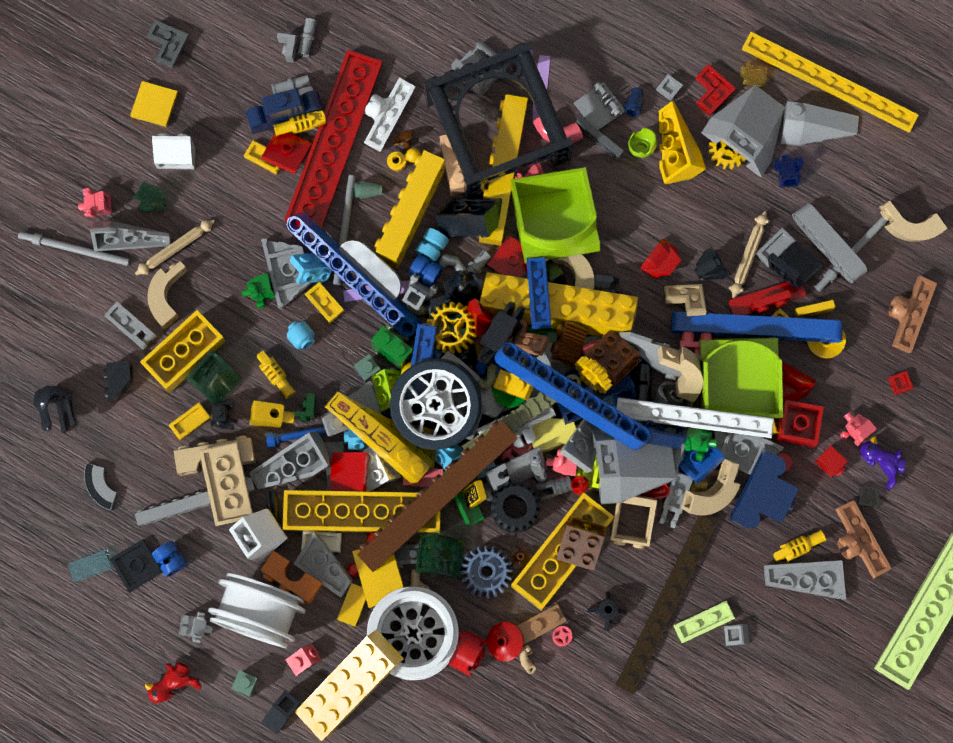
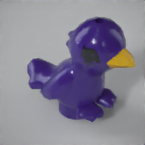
[860,436,906,490]

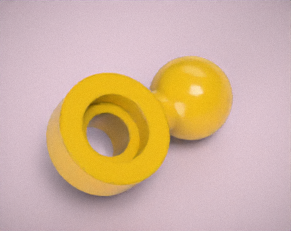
[387,148,421,172]

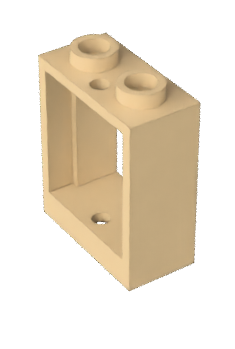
[610,495,657,549]

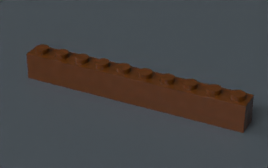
[357,420,519,572]

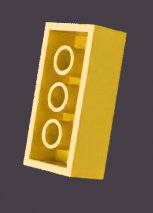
[140,310,226,393]

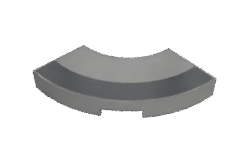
[84,463,118,511]

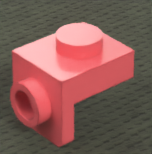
[286,644,321,676]

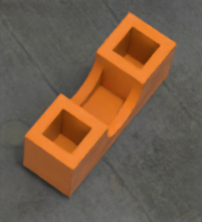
[260,551,323,605]

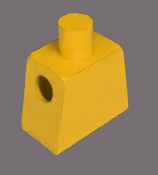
[249,401,294,428]

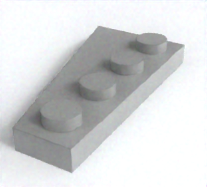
[764,560,846,600]

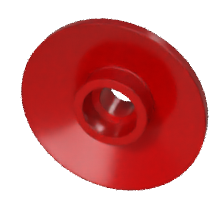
[487,622,524,661]

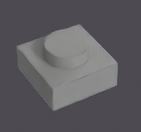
[656,74,683,101]

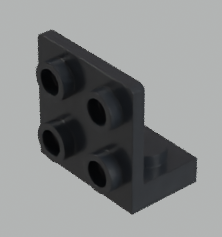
[767,242,823,290]

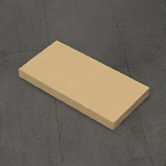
[199,442,253,526]

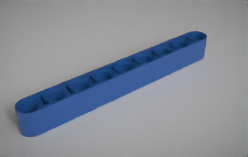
[287,213,421,337]
[671,312,843,343]
[495,342,651,450]

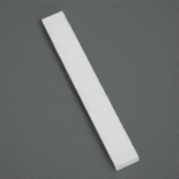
[616,397,774,438]

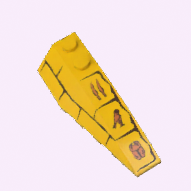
[325,392,435,483]

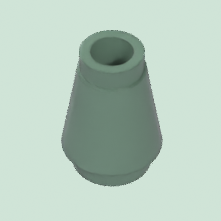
[354,181,382,199]

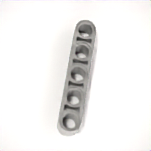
[792,203,867,283]

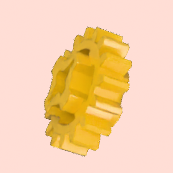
[708,141,746,170]
[575,356,612,394]

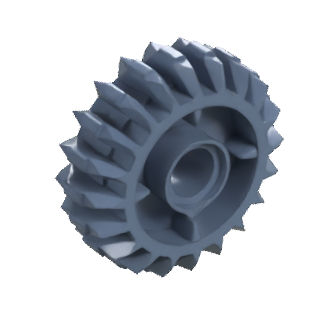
[461,545,513,599]

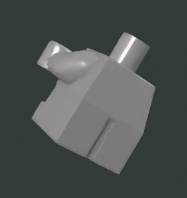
[402,273,438,311]
[178,612,213,643]

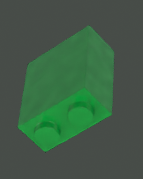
[371,326,413,371]

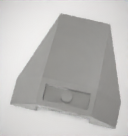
[701,85,785,177]
[592,429,676,504]

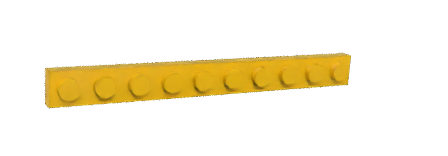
[742,32,918,133]

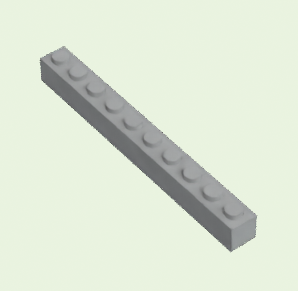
[135,477,256,527]

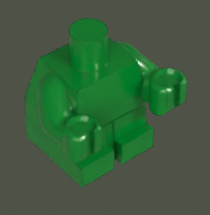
[241,273,276,309]
[684,427,719,461]

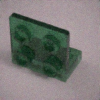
[415,533,465,579]

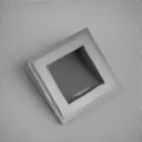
[724,624,749,646]

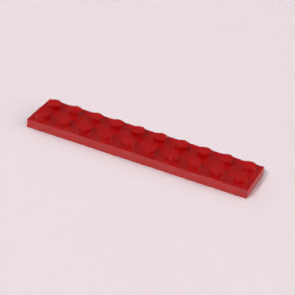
[284,50,383,229]

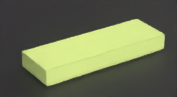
[674,601,735,643]

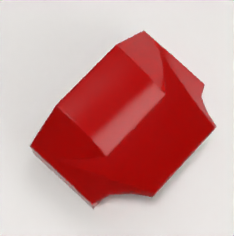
[640,238,682,280]
[467,298,493,337]
[782,362,816,402]

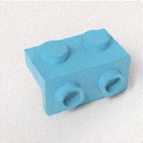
[290,253,332,284]

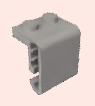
[451,40,509,97]

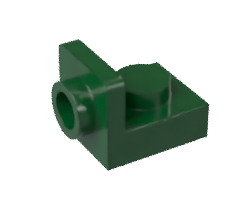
[294,393,316,422]

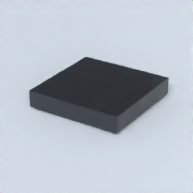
[110,539,163,593]

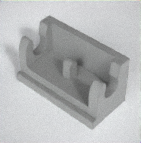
[485,463,509,495]

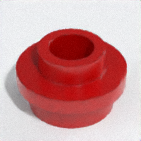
[571,476,590,495]

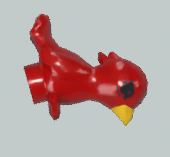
[145,662,202,703]

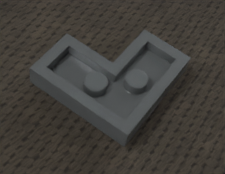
[147,20,189,69]

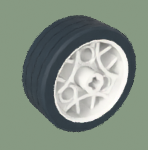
[390,358,482,450]

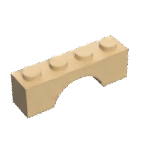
[174,436,256,476]

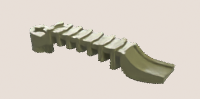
[462,374,583,450]

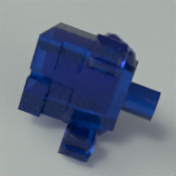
[774,154,804,188]

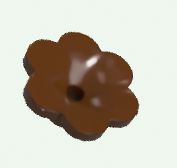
[392,130,413,149]
[508,546,533,570]

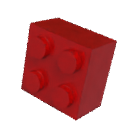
[776,400,824,448]

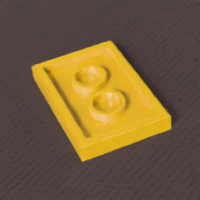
[352,549,404,608]

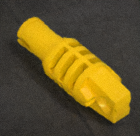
[273,111,326,136]
[257,351,296,399]
[773,530,826,562]

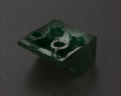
[185,350,242,405]

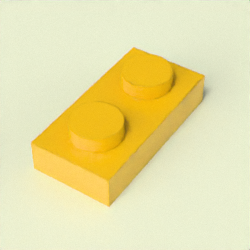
[305,282,344,323]
[493,370,534,401]

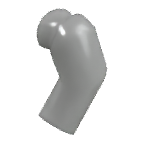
[438,254,466,271]

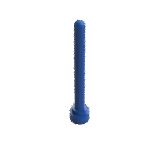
[265,426,327,448]

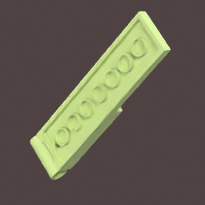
[874,533,953,690]

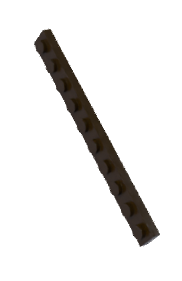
[615,515,719,695]

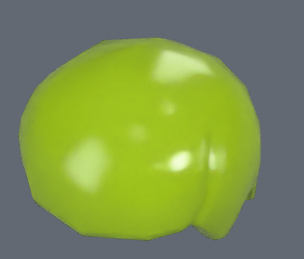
[628,128,657,158]

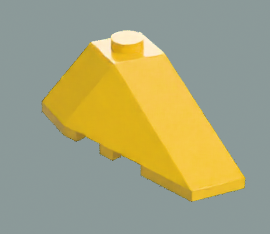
[659,101,706,184]

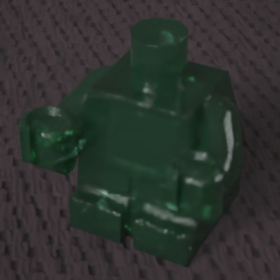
[133,182,166,212]

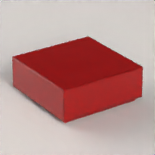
[888,371,914,396]

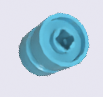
[415,228,449,263]

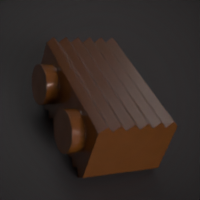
[550,320,588,367]

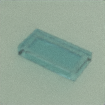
[67,550,112,583]

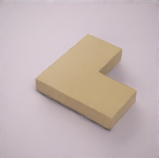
[664,284,706,316]

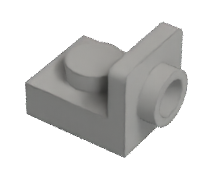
[277,32,298,63]

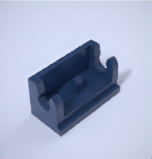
[642,420,687,449]

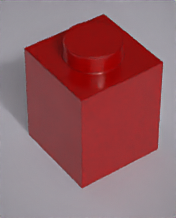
[815,445,848,478]

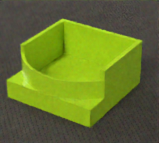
[511,167,600,263]
[699,337,783,418]

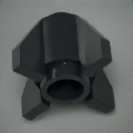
[695,247,729,280]
[587,591,627,631]

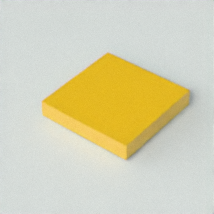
[130,81,178,127]

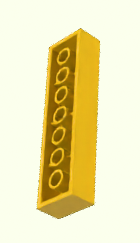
[480,272,638,337]
[283,490,441,534]

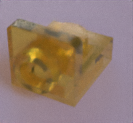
[740,61,768,87]

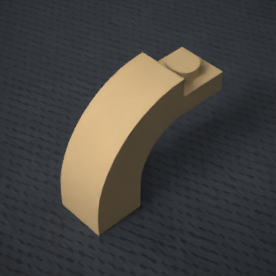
[879,201,947,242]
[546,254,594,290]
[148,261,188,330]
[657,345,703,402]
[681,459,740,515]

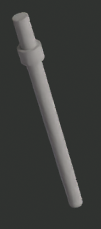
[333,175,356,286]
[815,216,889,292]
[18,231,130,266]

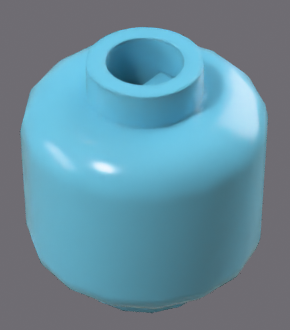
[287,321,315,350]

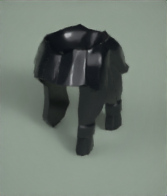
[442,270,484,313]
[33,383,77,433]

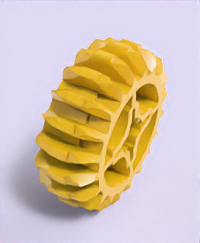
[427,302,477,354]

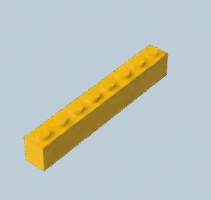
[479,94,528,246]

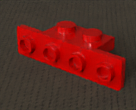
[728,282,806,315]

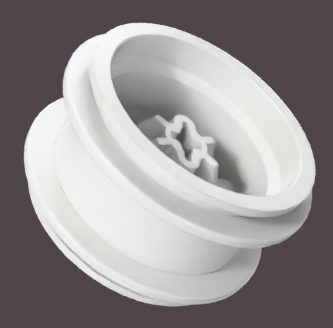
[208,573,306,648]
[367,587,459,680]

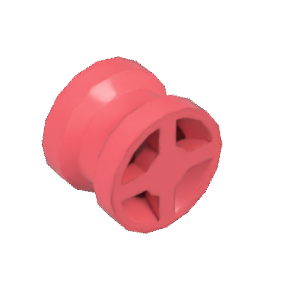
[552,626,572,646]

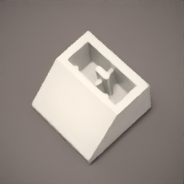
[152,134,195,169]
[229,509,287,563]

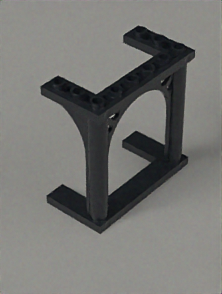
[424,42,573,198]

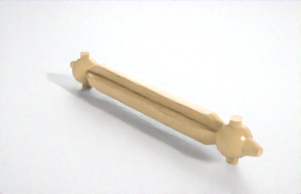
[729,211,770,298]
[135,220,215,276]

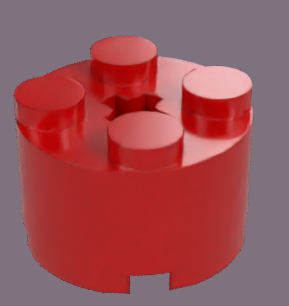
[449,630,489,676]

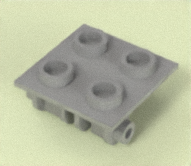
[574,82,625,130]
[505,447,548,484]

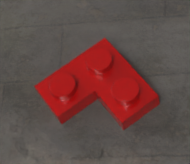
[695,64,736,116]

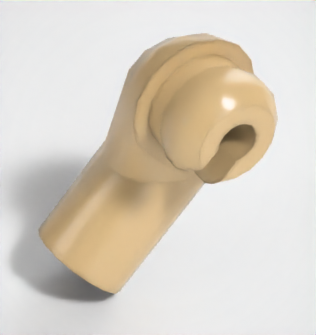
[410,570,430,590]
[519,645,536,674]

